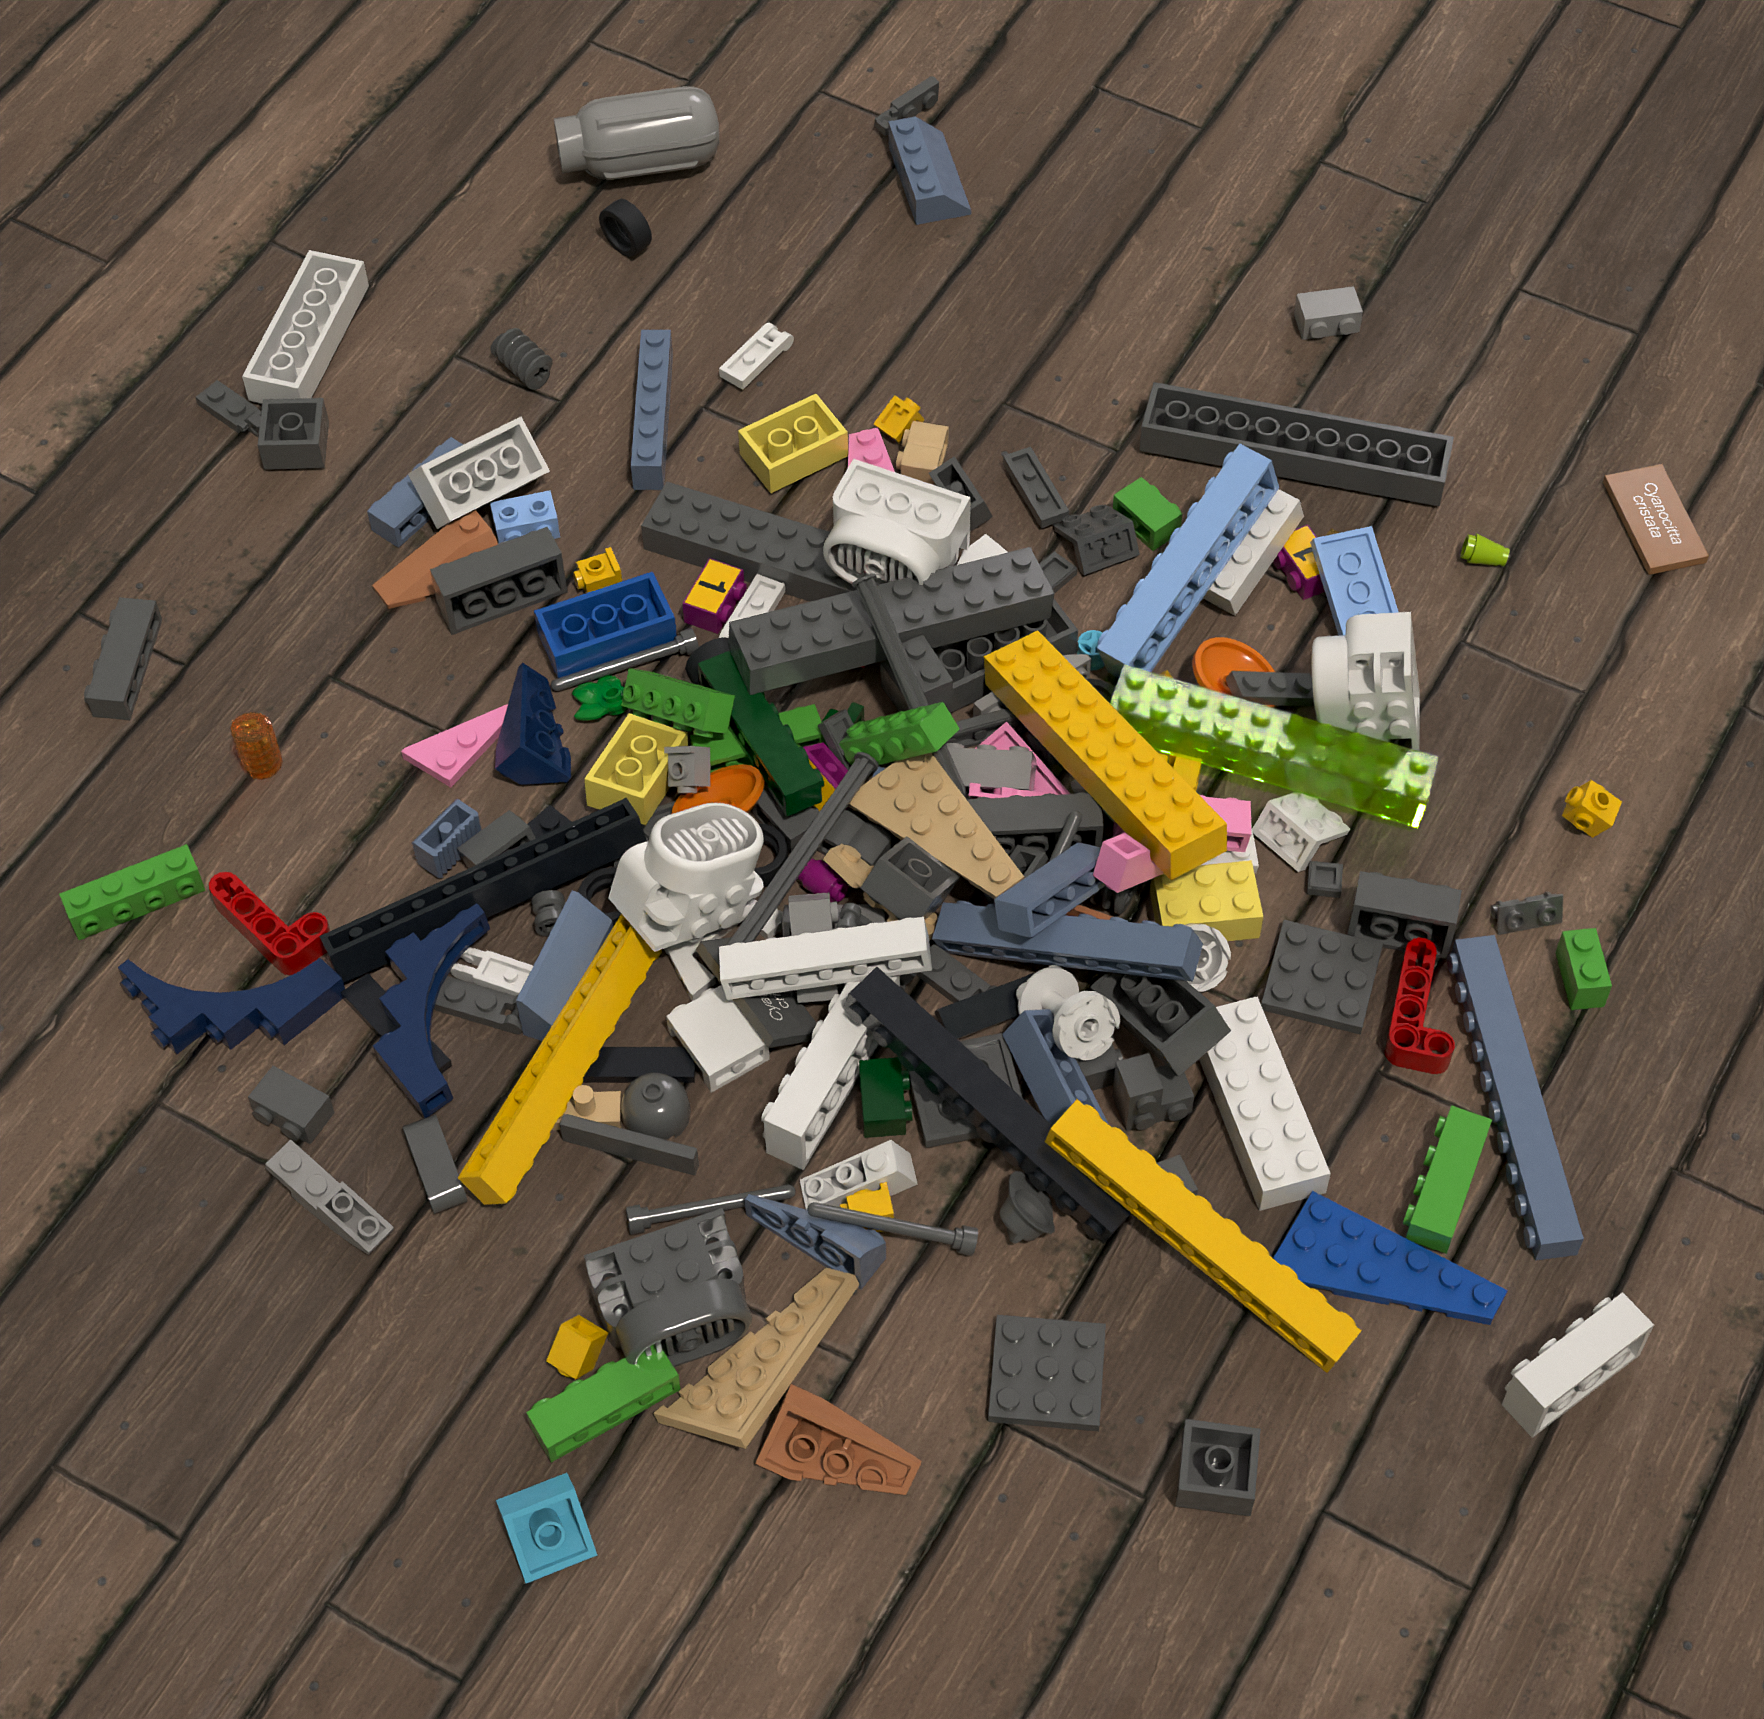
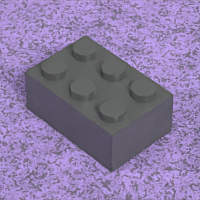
[1347,871,1462,960]

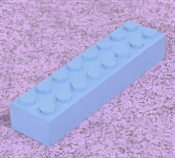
[1097,443,1279,690]

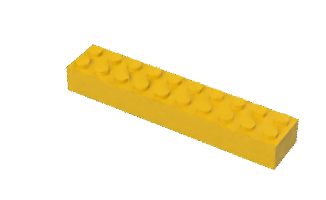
[984,630,1227,880]

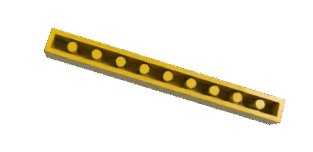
[458,914,662,1205]
[1045,1099,1362,1373]

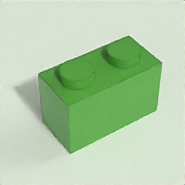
[1113,477,1183,551]
[1555,928,1612,1010]

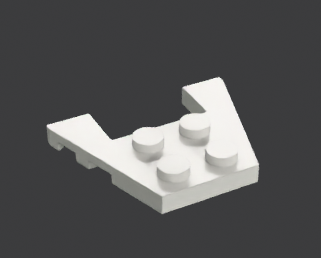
[664,899,783,1001]

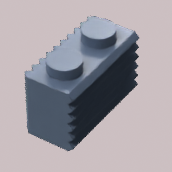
[412,799,482,878]

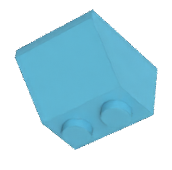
[496,1473,597,1583]

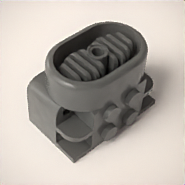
[584,1208,752,1367]

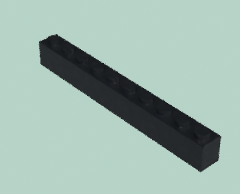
[319,797,647,983]
[844,967,1132,1244]

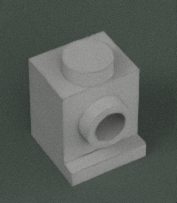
[664,746,710,793]

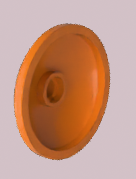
[1192,637,1275,717]
[672,764,764,814]

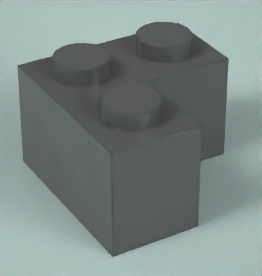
[1112,1053,1194,1131]

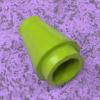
[1461,533,1510,567]

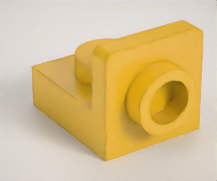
[873,395,925,443]

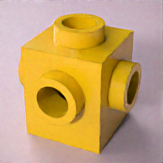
[1562,780,1622,838]

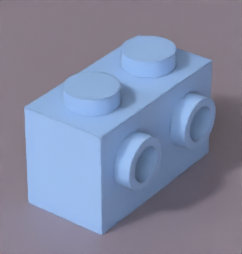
[490,490,560,543]

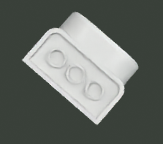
[823,459,971,585]
[1311,612,1420,753]
[608,803,764,952]

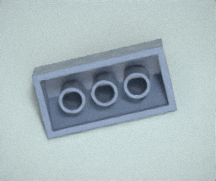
[888,117,971,225]
[516,890,613,1041]

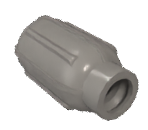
[554,86,720,180]

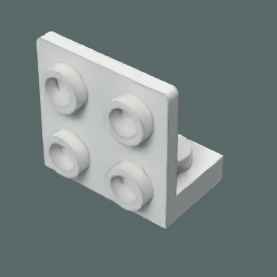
[1252,790,1350,872]

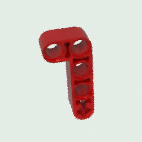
[209,872,330,975]
[1385,937,1455,1074]

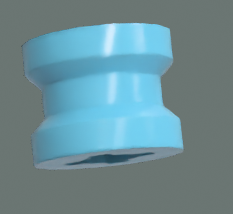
[1077,630,1105,671]

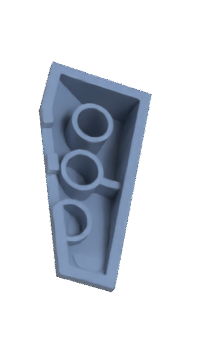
[745,1194,886,1290]

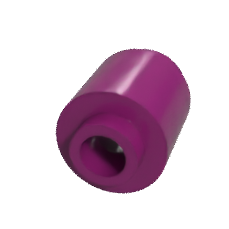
[798,859,849,902]

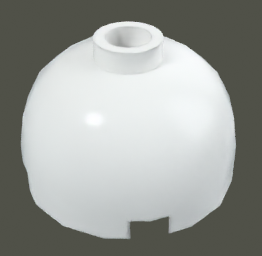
[1185,923,1231,992]

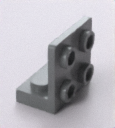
[1054,505,1140,575]

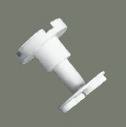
[1016,965,1120,1060]

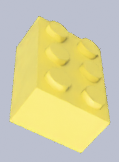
[738,394,848,493]
[584,713,688,825]
[1150,860,1263,941]

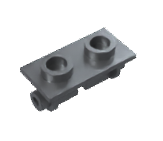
[1490,891,1563,935]

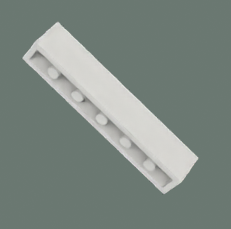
[719,917,932,1000]

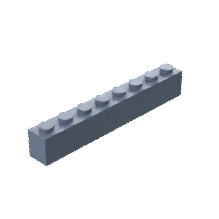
[932,901,1203,982]

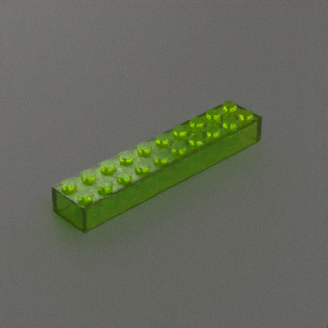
[1110,664,1439,828]

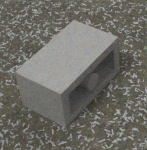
[1294,286,1363,340]

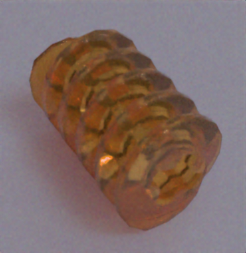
[230,712,283,780]

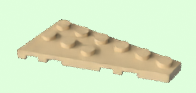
[848,753,1025,899]
[653,1268,859,1449]

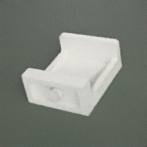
[666,985,770,1093]

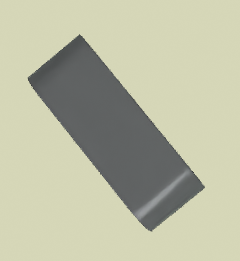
[402,1114,468,1214]

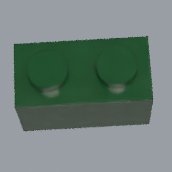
[859,1057,913,1138]

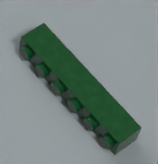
[698,651,824,817]

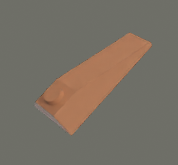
[372,510,498,609]
[755,1384,922,1495]

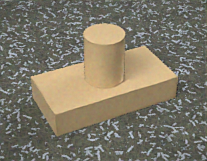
[552,1085,622,1130]

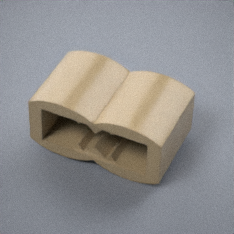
[896,421,949,485]

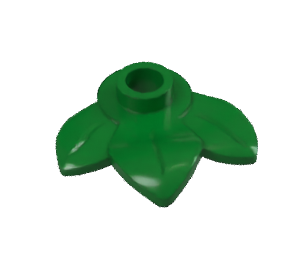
[572,675,628,720]

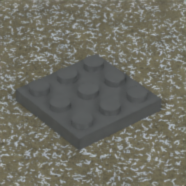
[1261,920,1383,1035]
[908,1033,1022,1148]
[988,1315,1106,1432]

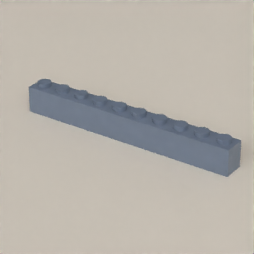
[1447,935,1584,1261]

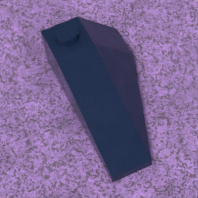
[495,663,571,785]

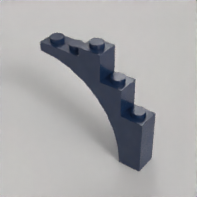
[373,903,490,1118]
[118,958,345,1055]

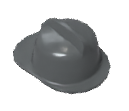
[1000,1171,1055,1244]

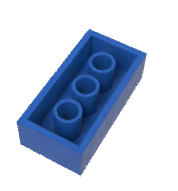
[534,571,677,678]

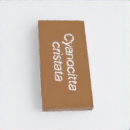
[1603,464,1709,575]

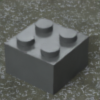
[258,398,329,469]
[861,836,960,920]
[1175,1419,1261,1516]

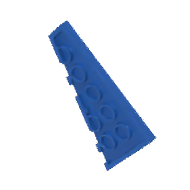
[1273,1191,1508,1325]

